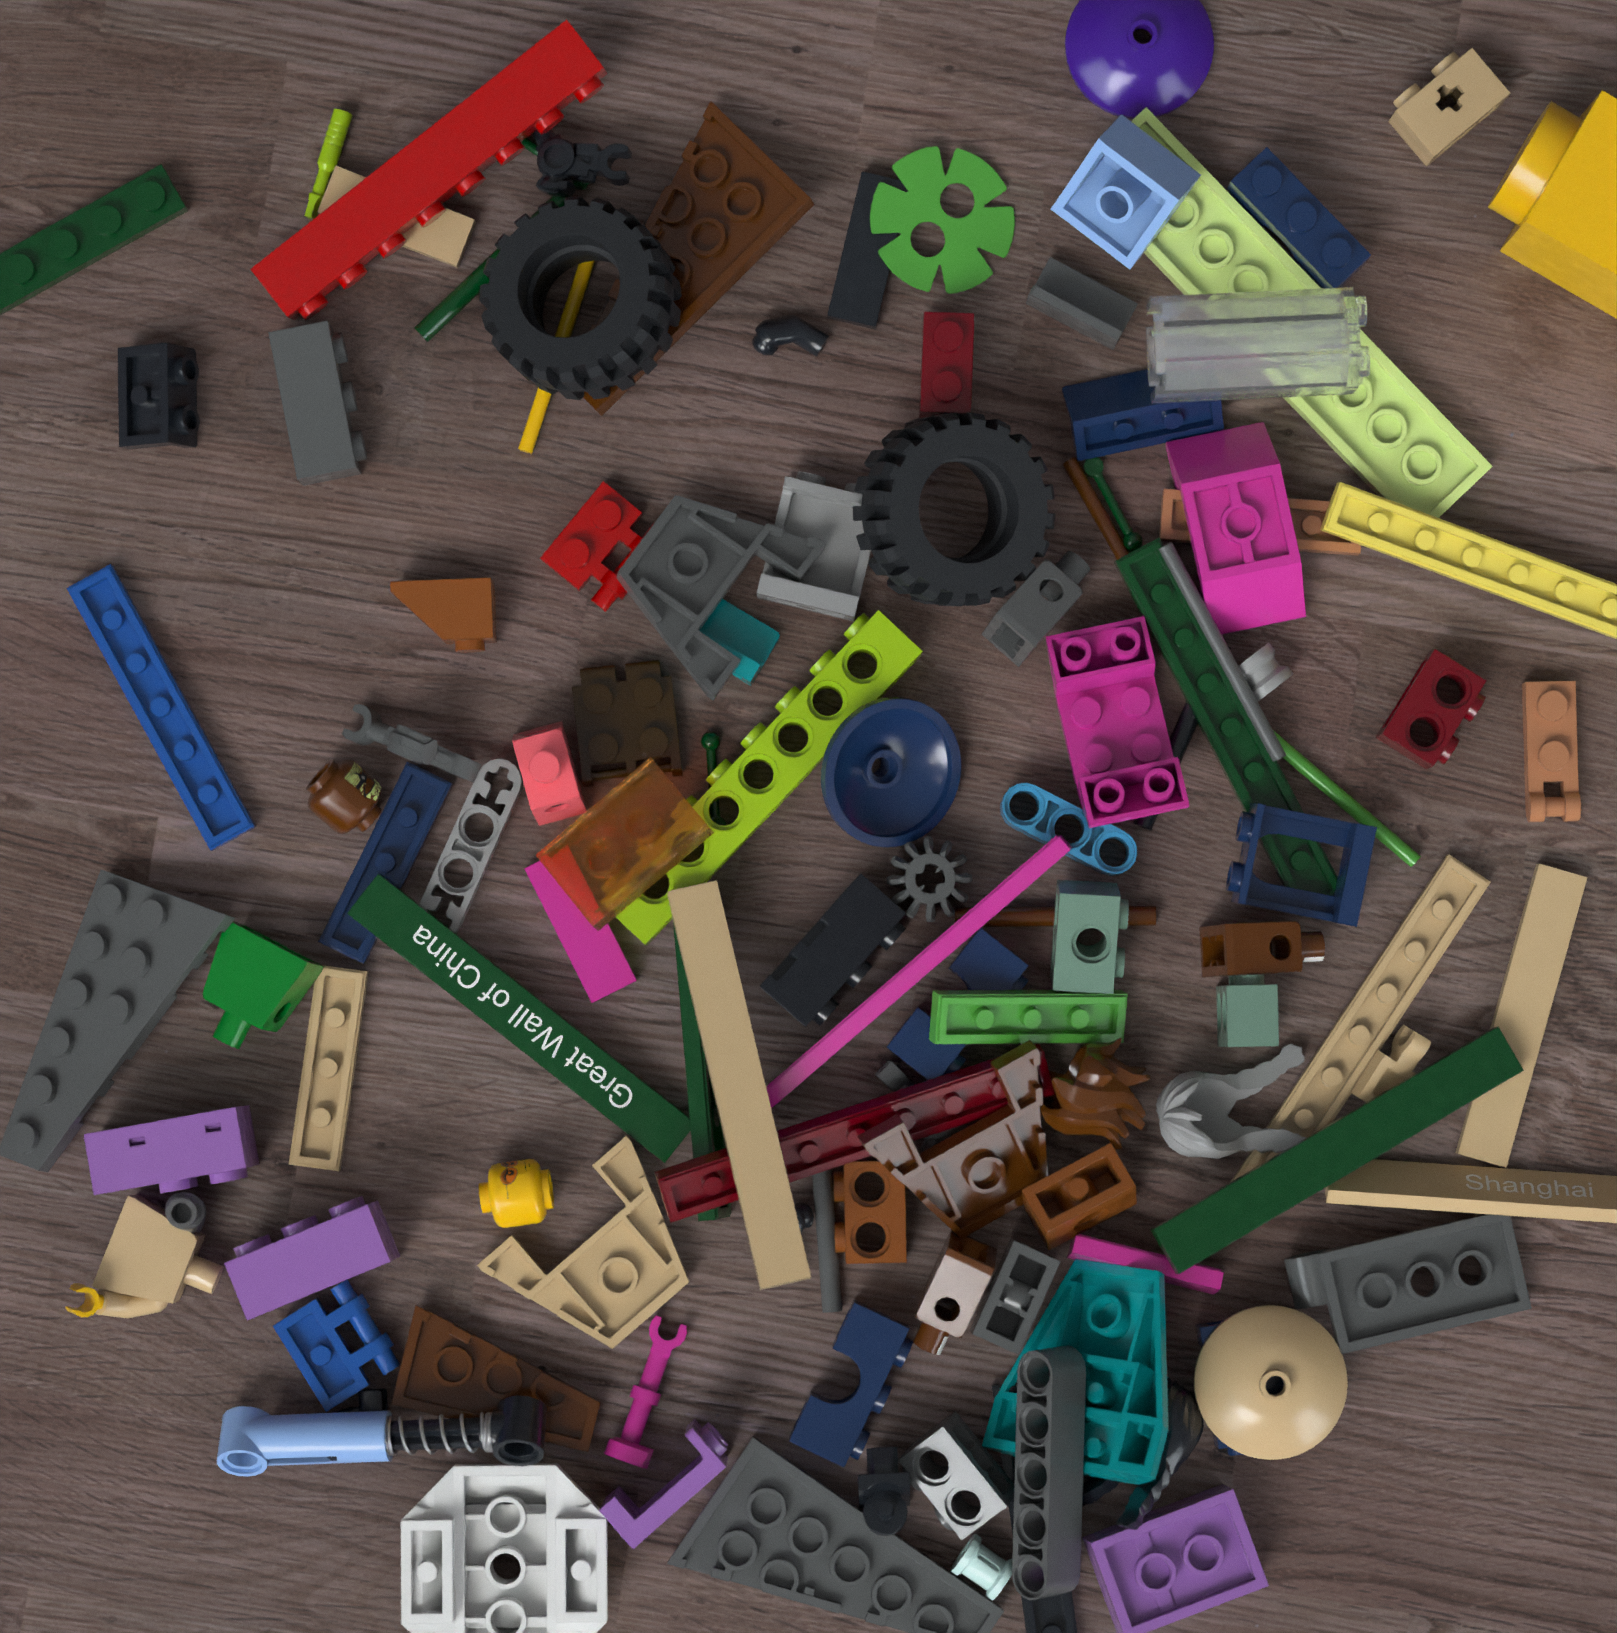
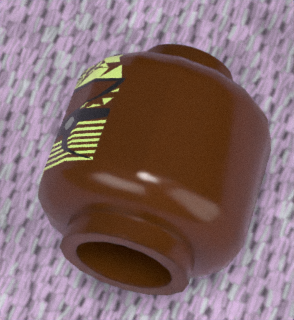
[306,760,382,834]

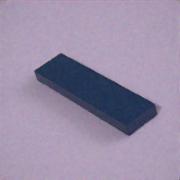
[318,762,453,964]

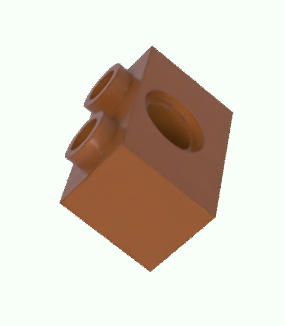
[1022,1143,1137,1251]

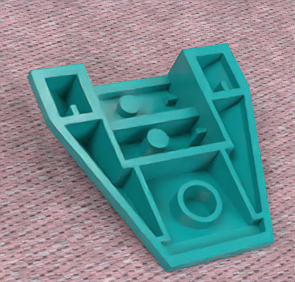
[982,1259,1168,1485]

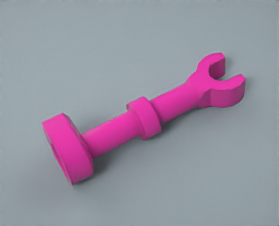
[604,1316,687,1469]

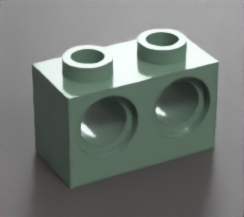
[1216,975,1279,1047]

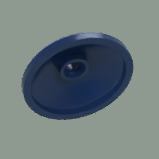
[821,697,961,847]

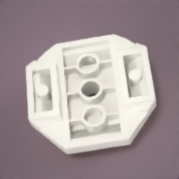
[401,1463,608,1633]

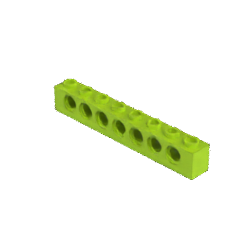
[601,610,923,946]

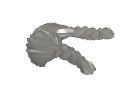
[1156,1044,1306,1159]

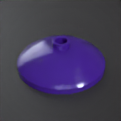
[1065,0,1214,119]

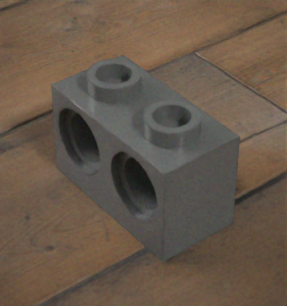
[898,1411,1014,1540]

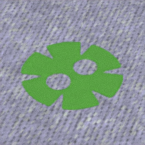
[870,146,1015,294]

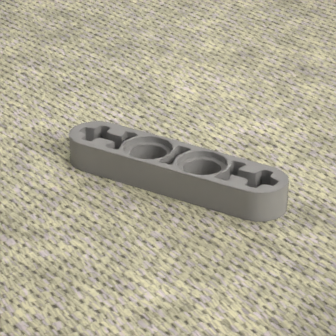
[420,759,523,933]

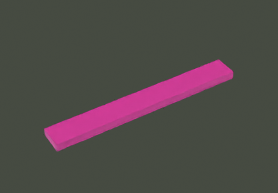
[766,834,1072,1109]

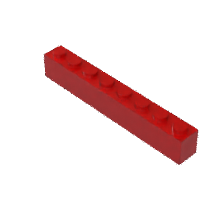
[250,19,608,320]

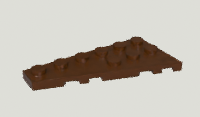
[583,101,815,416]

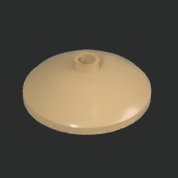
[1194,1305,1348,1460]

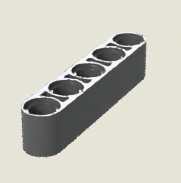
[1012,1345,1086,1600]

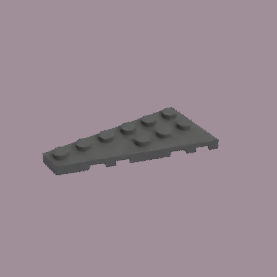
[0,870,235,1172]
[667,1436,1004,1633]

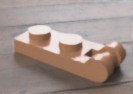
[1522,681,1581,822]

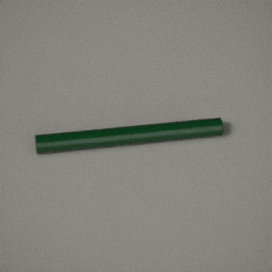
[414,196,566,342]

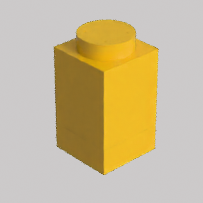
[1488,90,1617,319]

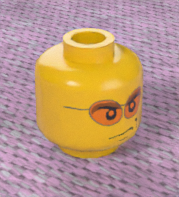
[479,1159,554,1228]

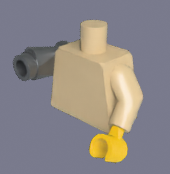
[66,1192,223,1318]

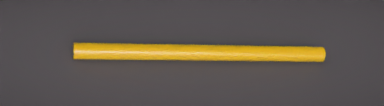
[518,261,595,454]

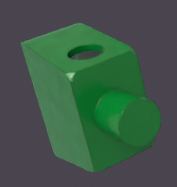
[203,921,324,1049]

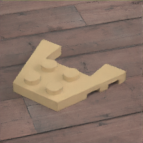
[477,1135,690,1349]

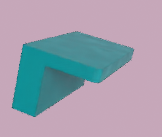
[699,599,780,686]

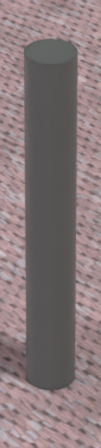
[812,1169,842,1313]

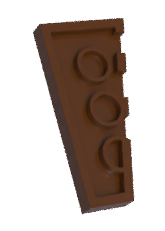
[391,1304,601,1452]

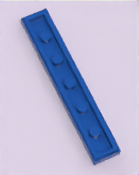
[67,564,256,851]

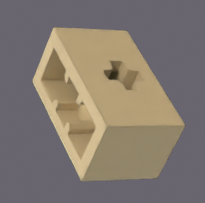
[1388,48,1511,167]

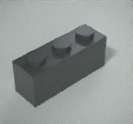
[268,321,367,486]

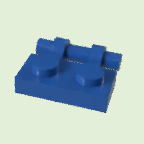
[273,1279,401,1412]

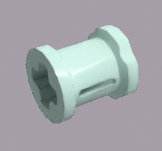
[950,1534,1012,1601]

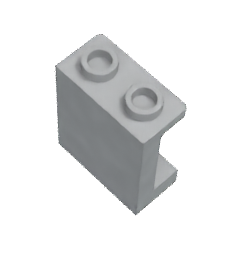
[757,471,871,621]

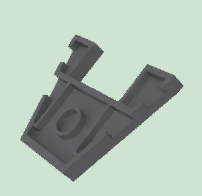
[617,495,826,701]

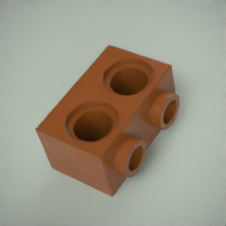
[834,1160,907,1264]

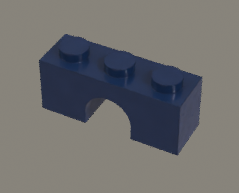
[1226,147,1371,297]
[886,928,1029,1080]
[789,1300,913,1467]

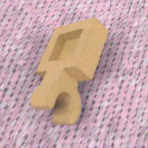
[1351,1025,1431,1102]

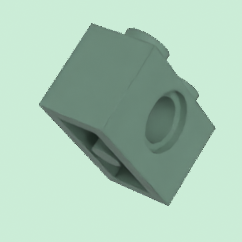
[1050,880,1129,994]

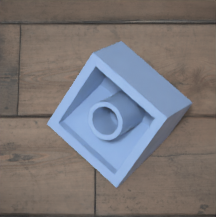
[1051,114,1201,269]

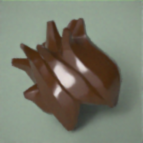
[1040,1037,1150,1150]

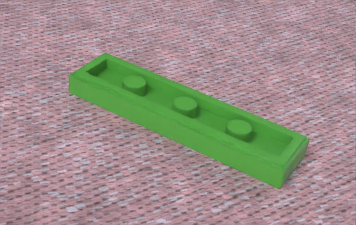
[929,990,1128,1044]

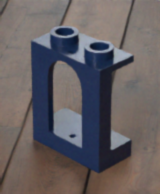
[1226,803,1377,927]

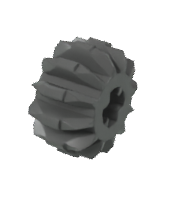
[886,836,972,922]

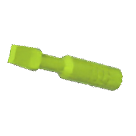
[304,109,353,220]

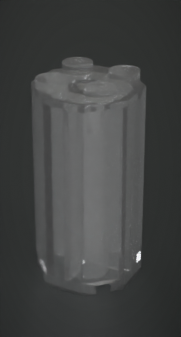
[1146,287,1370,404]

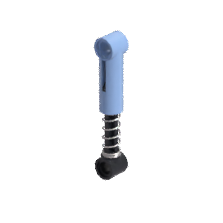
[217,1395,547,1477]

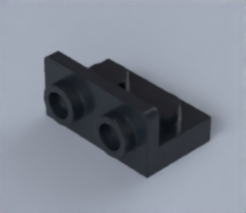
[118,342,200,449]

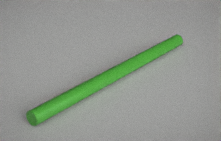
[1273,730,1421,867]

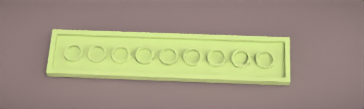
[1131,107,1493,518]

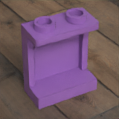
[599,1419,728,1549]

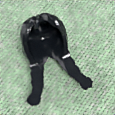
[1082,1377,1204,1530]

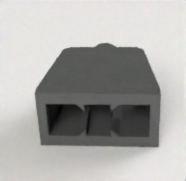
[981,551,1090,667]

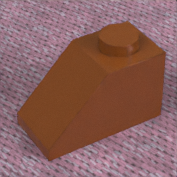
[390,577,497,653]

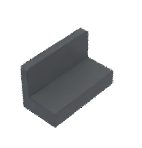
[1026,257,1138,350]

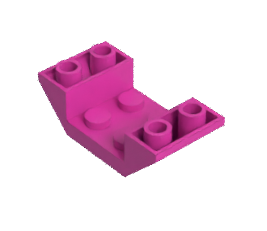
[1165,422,1306,635]
[1046,616,1190,828]

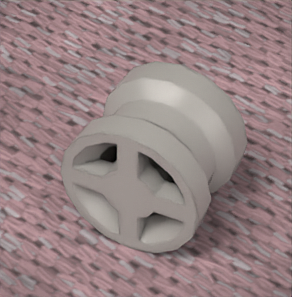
[1239,643,1293,701]

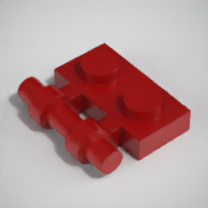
[540,481,654,612]

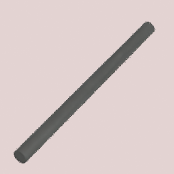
[1159,542,1286,762]

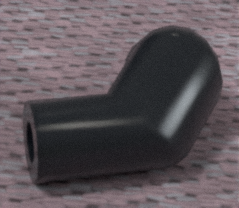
[752,314,830,357]

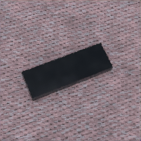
[827,171,908,330]

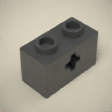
[970,1238,1061,1355]

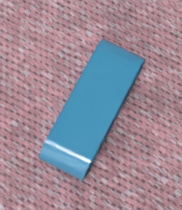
[1000,783,1137,876]

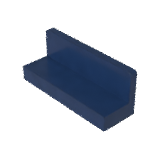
[1062,357,1224,461]

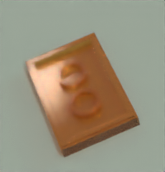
[536,757,714,931]

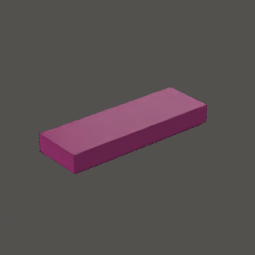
[524,846,637,1003]
[1067,1234,1224,1295]

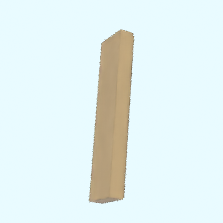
[289,965,369,1171]

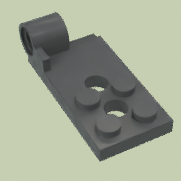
[1284,1214,1532,1354]

